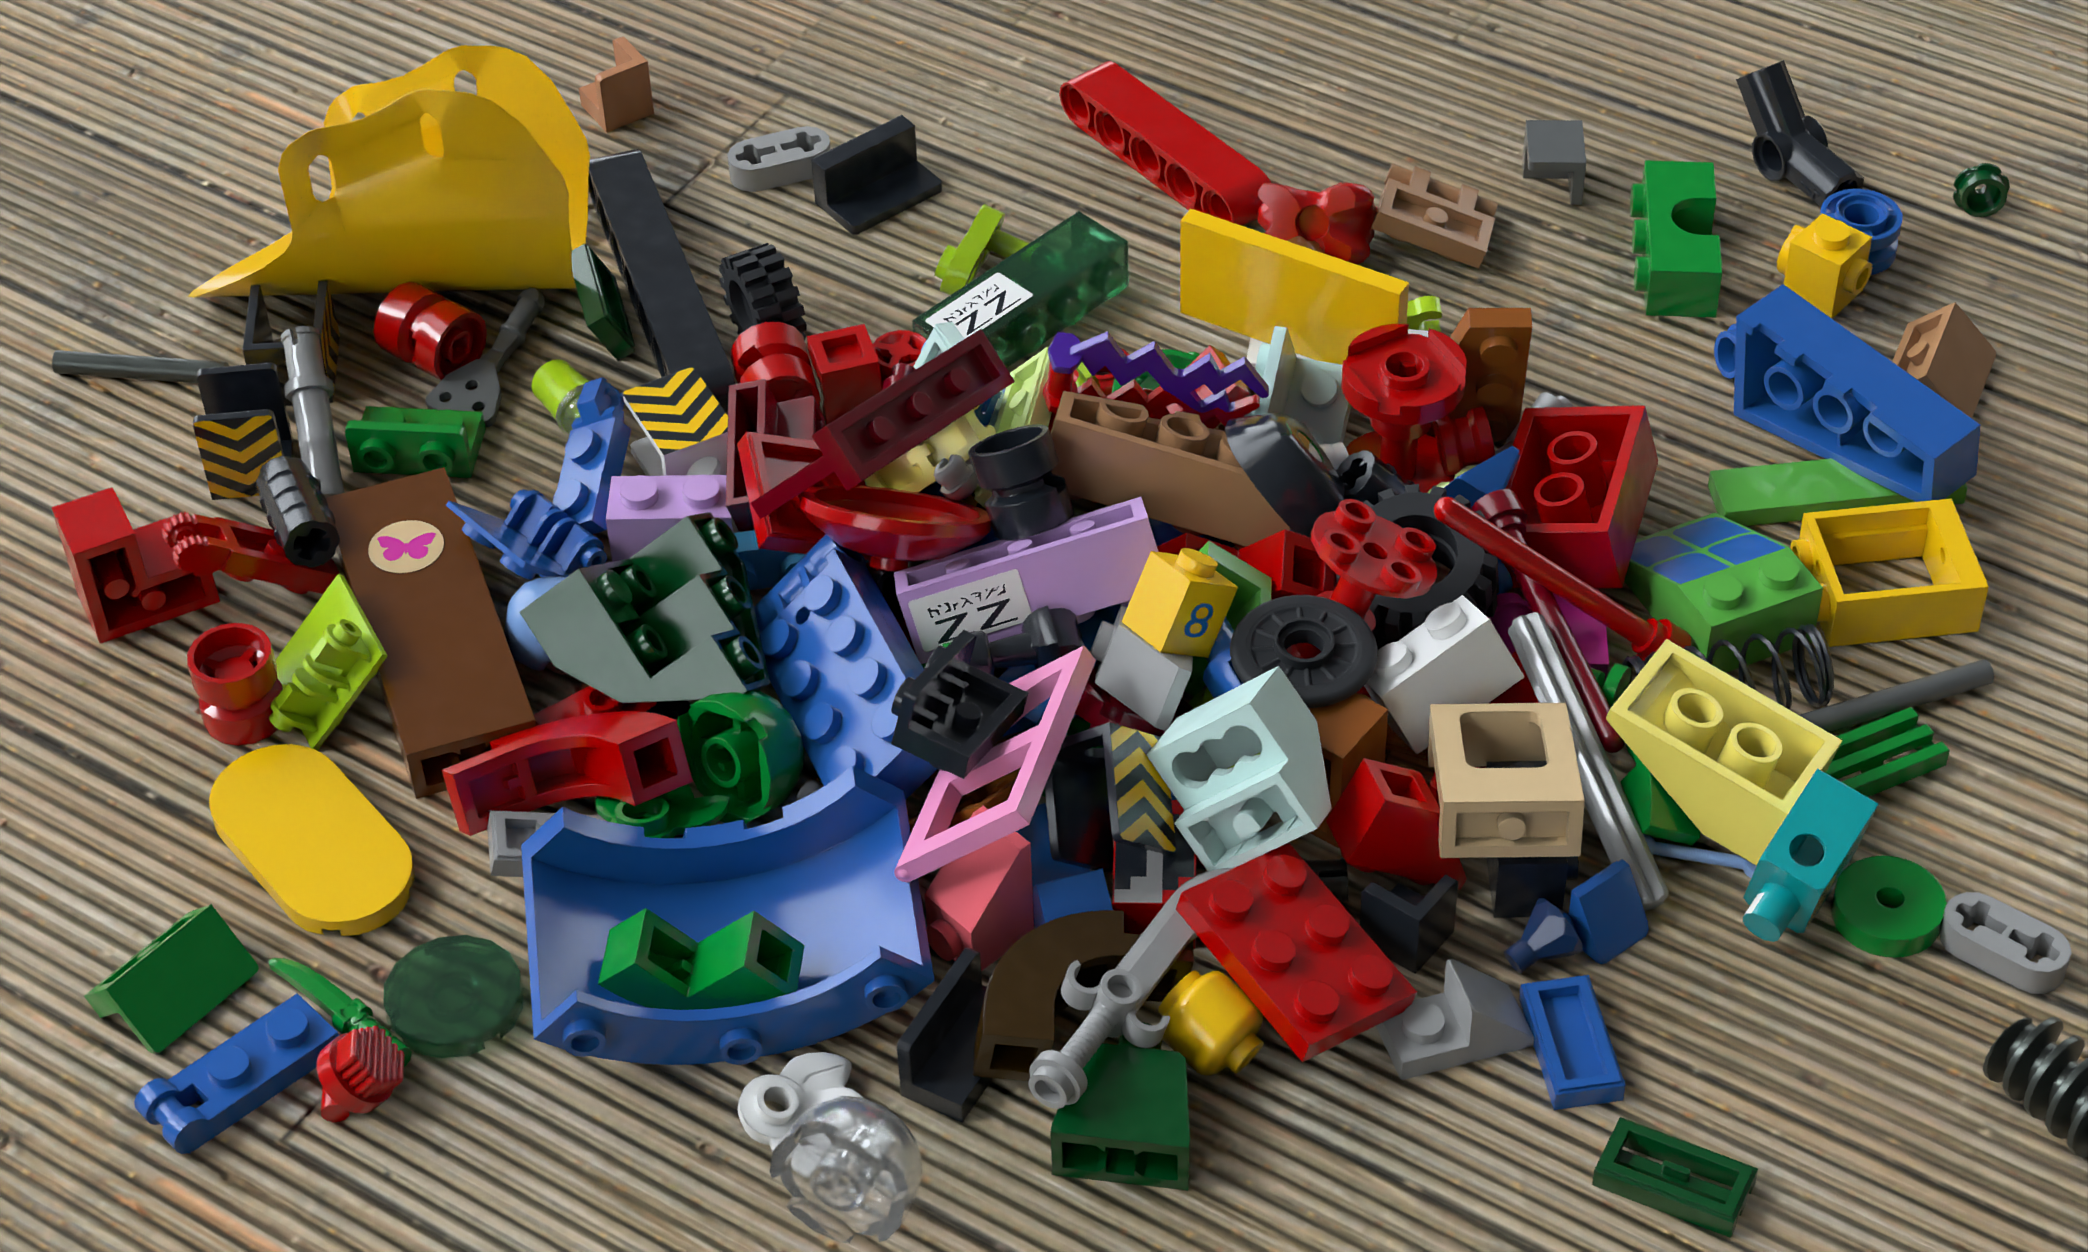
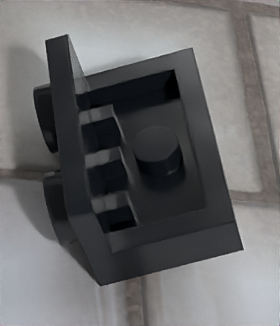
[891,630,1029,779]

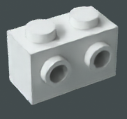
[1364,595,1524,754]

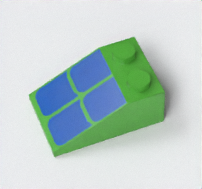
[1624,513,1823,673]

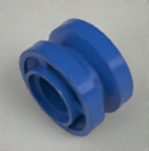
[1820,189,1903,275]

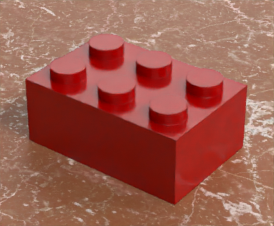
[1501,405,1659,589]

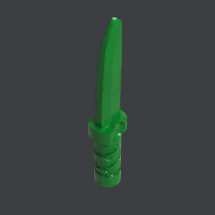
[268,958,412,1067]

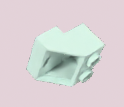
[1146,666,1332,871]

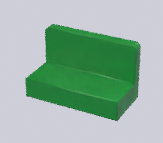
[84,904,259,1054]

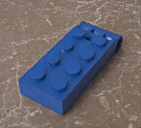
[754,534,937,800]

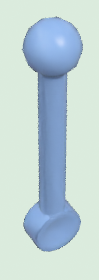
[1642,833,1756,878]

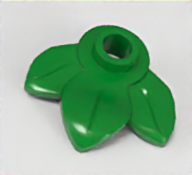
[596,784,729,838]

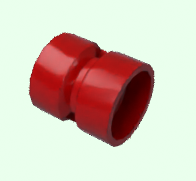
[374,281,487,380]
[731,322,821,408]
[187,623,283,746]

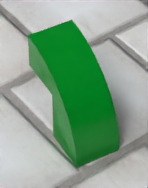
[598,908,805,1010]

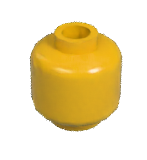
[1158,970,1264,1076]

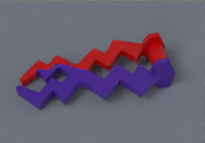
[1043,331,1269,427]

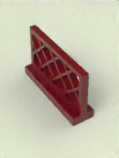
[750,329,1015,519]

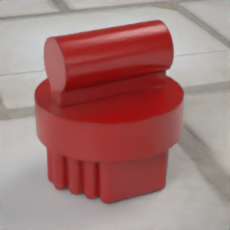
[317,1026,404,1122]

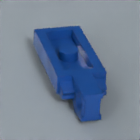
[553,377,631,535]

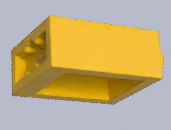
[1790,498,1989,647]

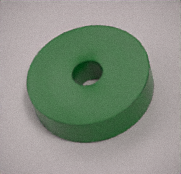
[1831,856,1947,958]

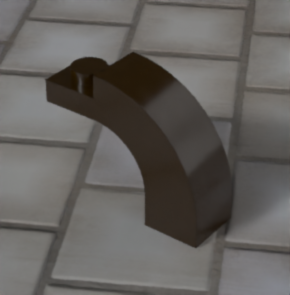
[973,910,1194,1081]

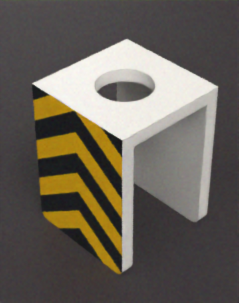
[623,368,728,476]

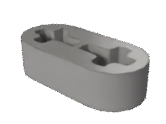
[727,126,831,192]
[1940,892,2072,994]

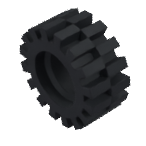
[719,243,807,340]

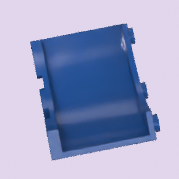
[521,766,935,1065]

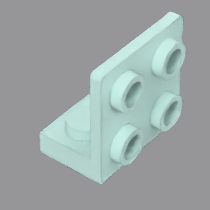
[1244,326,1351,446]

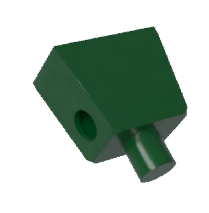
[1050,1022,1190,1191]

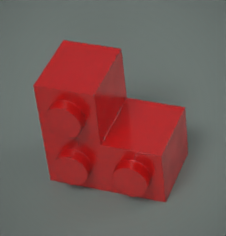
[51,487,220,644]

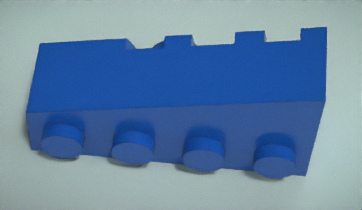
[1734,284,1981,502]

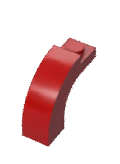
[442,711,693,836]

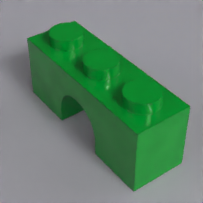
[1630,160,1722,318]

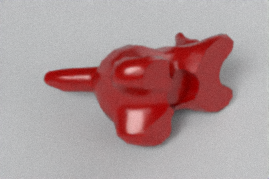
[1257,182,1378,265]

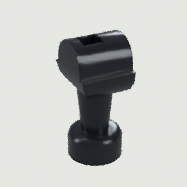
[970,606,1085,676]

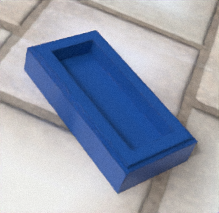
[1519,975,1626,1110]

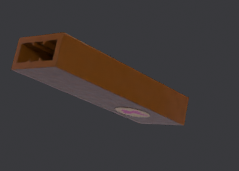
[326,467,536,799]

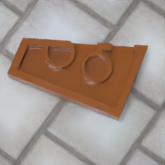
[1426,308,1532,442]

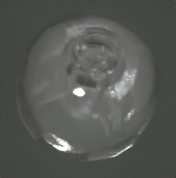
[769,1096,922,1244]

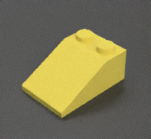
[1606,639,1843,866]

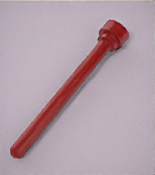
[1434,497,1691,661]

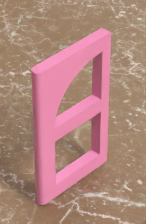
[894,646,1096,882]

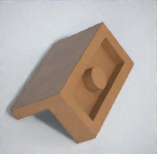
[1892,302,1996,418]

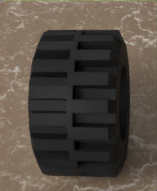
[1336,484,1499,651]

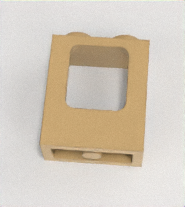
[1428,703,1585,858]

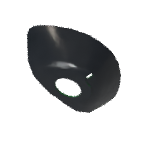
[1225,412,1345,538]

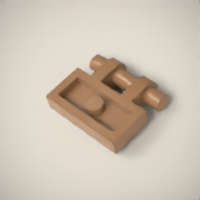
[1371,163,1498,269]

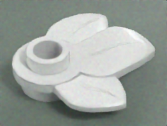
[738,1052,881,1183]

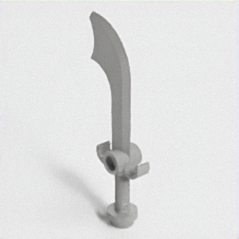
[1028,868,1231,1109]

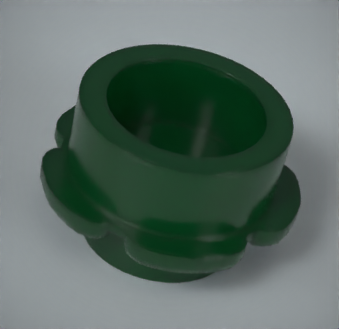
[1953,163,2010,217]

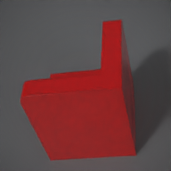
[807,324,882,425]

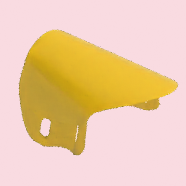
[188,45,590,297]

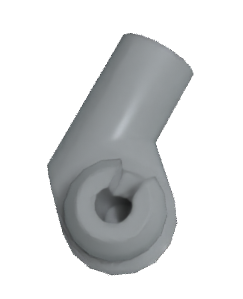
[934,455,978,501]

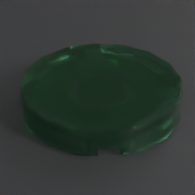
[383,935,523,1059]

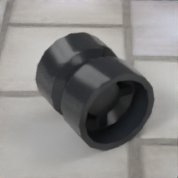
[968,424,1075,540]

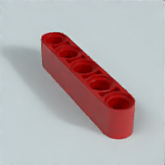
[1059,61,1272,226]

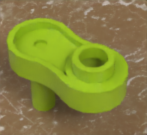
[934,204,1050,299]

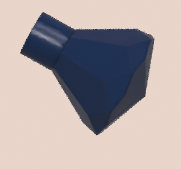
[1504,898,1583,974]

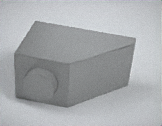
[1090,605,1193,731]

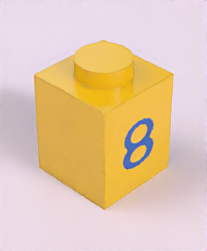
[1121,548,1238,658]

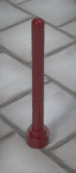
[1471,489,1625,753]

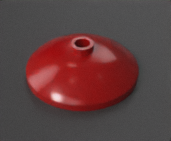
[799,485,991,572]

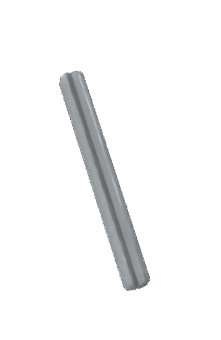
[1508,612,1669,911]

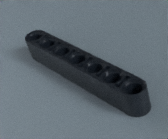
[588,149,735,412]

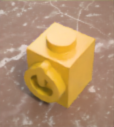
[1777,213,1872,319]

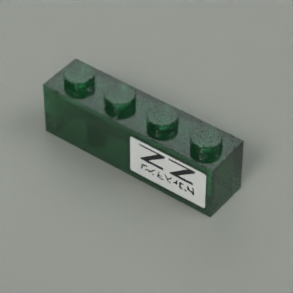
[912,211,1129,368]

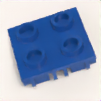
[446,489,607,580]

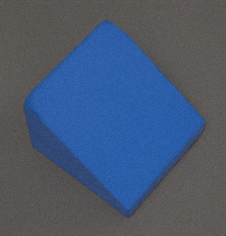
[1444,446,1520,508]
[1569,859,1649,964]

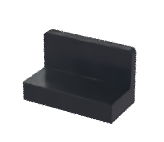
[811,115,942,235]
[897,947,993,1123]

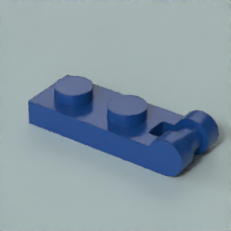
[134,993,339,1154]

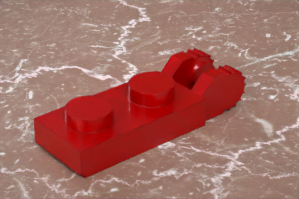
[161,512,340,594]

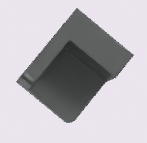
[1522,120,1586,205]

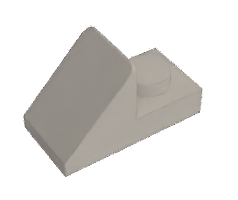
[1376,959,1534,1080]

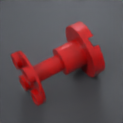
[1341,324,1467,493]
[1286,499,1437,700]

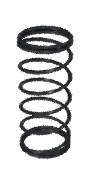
[1622,624,1834,710]

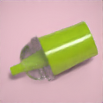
[531,359,589,437]

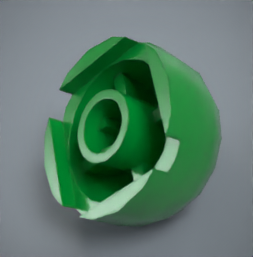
[677,690,805,824]

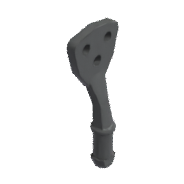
[425,288,545,428]

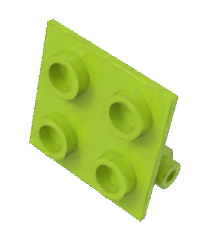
[269,574,387,751]

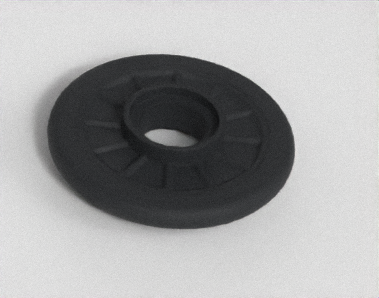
[1230,595,1378,708]

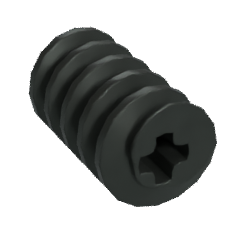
[1983,1017,2088,1158]

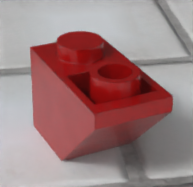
[1326,758,1467,890]

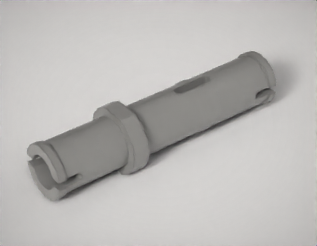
[281,326,345,498]

